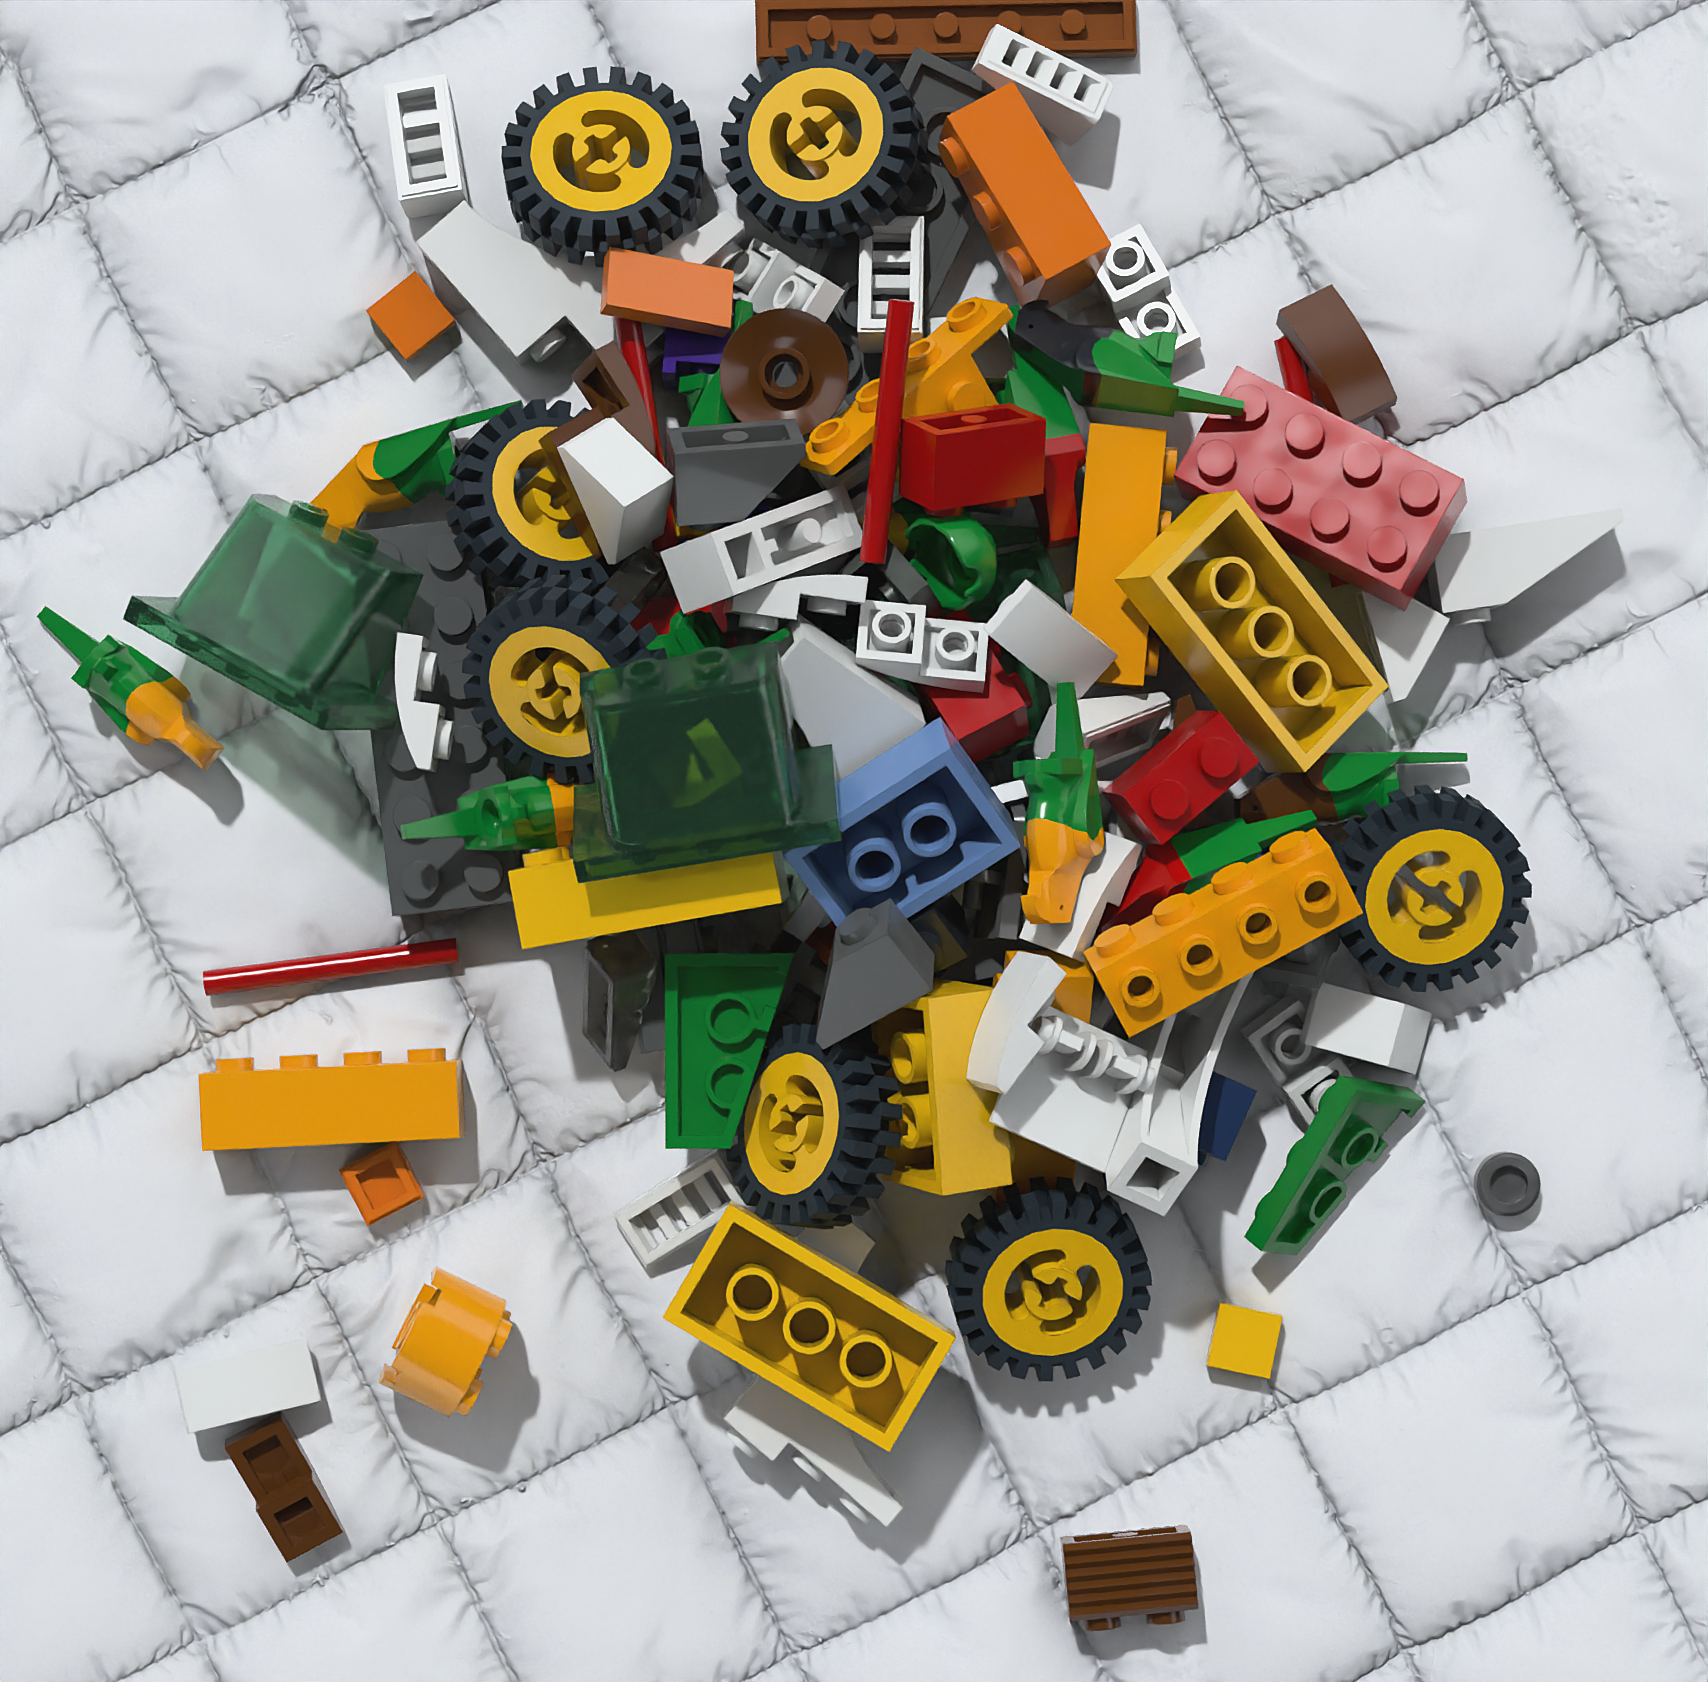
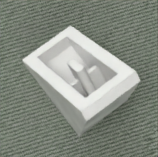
[557,418,674,564]
[1352,585,1450,705]
[1299,983,1432,1074]

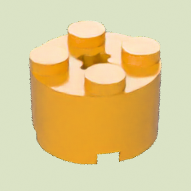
[379,1266,512,1417]

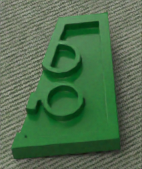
[665,953,794,1149]
[1244,1075,1426,1255]

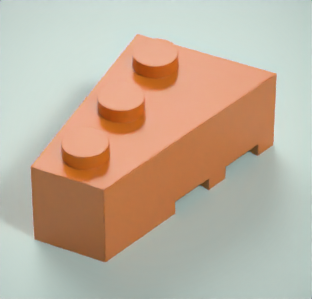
[938,81,1112,309]

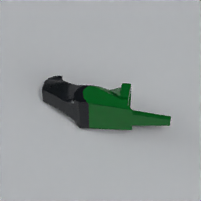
[1012,300,1245,417]

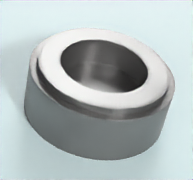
[1474,1151,1541,1216]

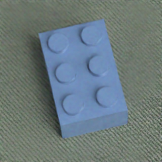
[776,717,1021,927]

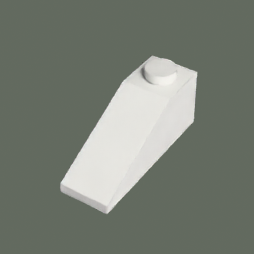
[660,484,862,614]
[1427,508,1623,627]

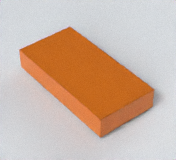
[600,247,734,337]

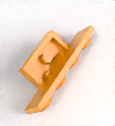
[799,297,1013,483]

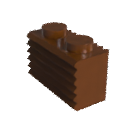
[1060,1525,1199,1631]

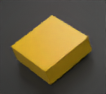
[1205,1301,1283,1379]

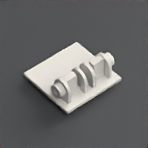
[989,1006,1155,1173]

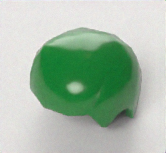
[904,513,997,610]

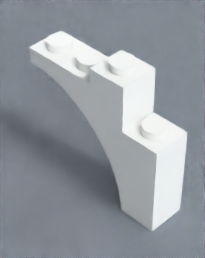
[416,200,746,370]
[757,613,926,942]
[1105,971,1255,1216]
[724,1219,903,1527]

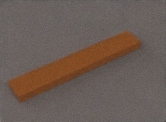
[755,0,1137,66]

